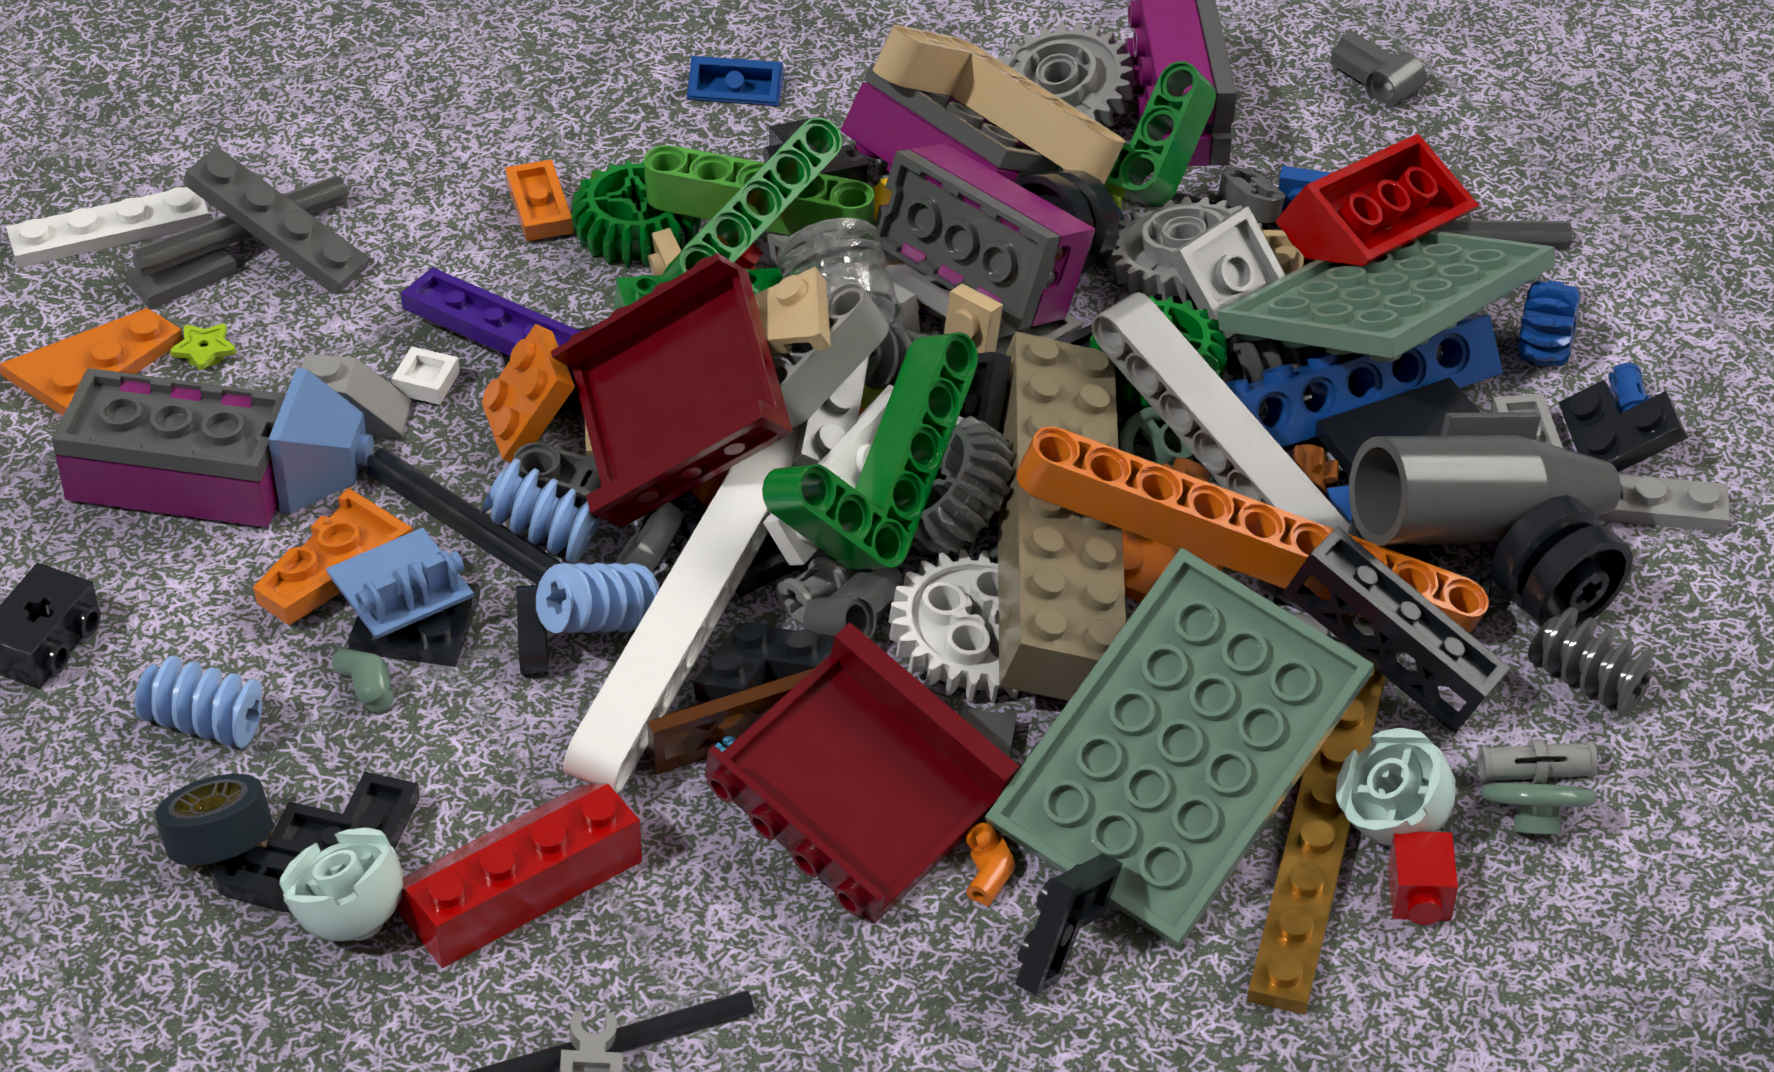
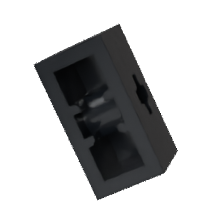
[0,562,101,689]

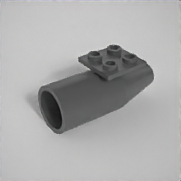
[1349,412,1621,546]

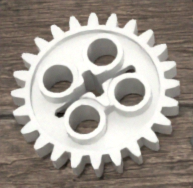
[888,549,1019,702]

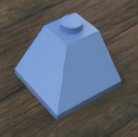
[268,368,374,514]

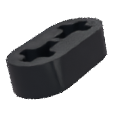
[517,585,548,675]
[209,846,297,913]

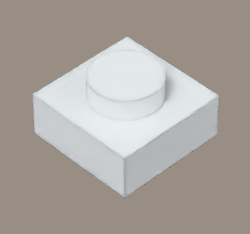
[391,346,460,405]

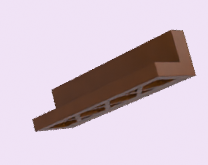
[644,668,815,775]

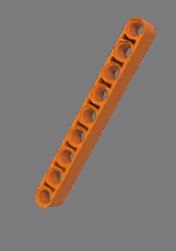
[1017,426,1489,634]

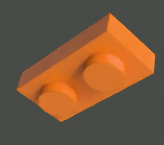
[505,159,573,242]

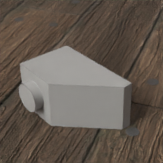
[301,354,412,439]

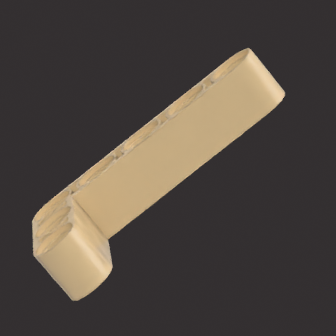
[872,25,1125,184]

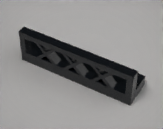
[1283,526,1511,733]

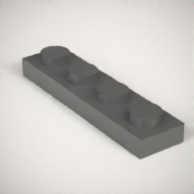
[183,146,370,294]

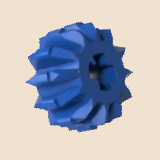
[1518,280,1580,367]

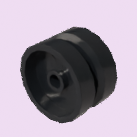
[1012,170,1119,277]
[1490,495,1633,628]

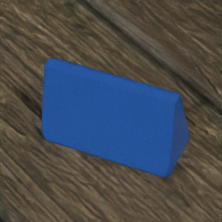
[687,56,785,106]

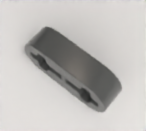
[1218,168,1285,223]
[616,502,685,572]

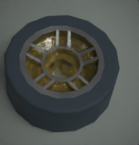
[155,773,274,866]

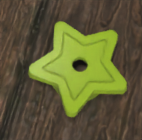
[170,323,237,370]

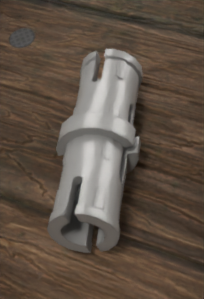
[1477,739,1598,784]

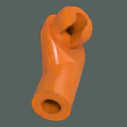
[966,823,1015,907]

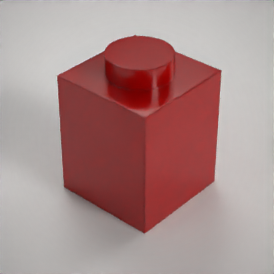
[1388,831,1458,925]

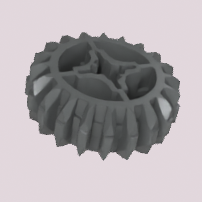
[911,416,1015,556]

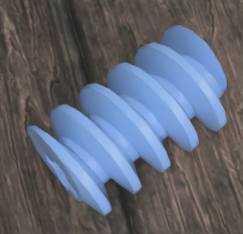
[482,458,602,565]
[536,563,660,633]
[134,655,262,750]

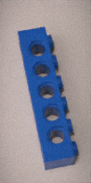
[1225,314,1503,448]

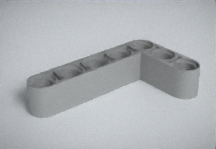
[771,282,889,427]

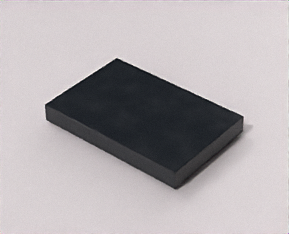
[1315,377,1480,478]

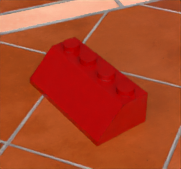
[1275,133,1479,266]
[396,783,642,968]

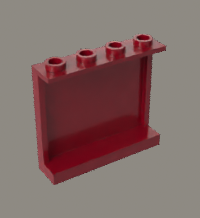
[551,253,793,528]
[705,622,1020,924]

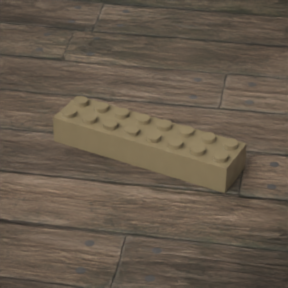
[998,331,1126,701]

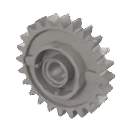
[997,22,1137,126]
[1108,196,1262,303]

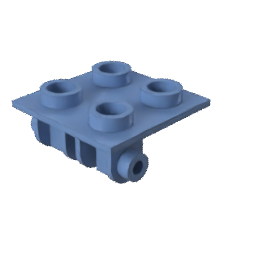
[326,527,474,639]

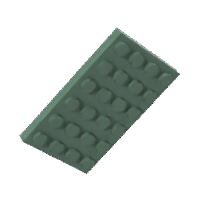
[1218,231,1555,362]
[985,547,1374,949]

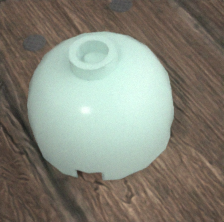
[1336,727,1456,846]
[280,827,403,941]

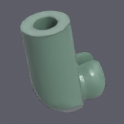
[332,648,394,713]

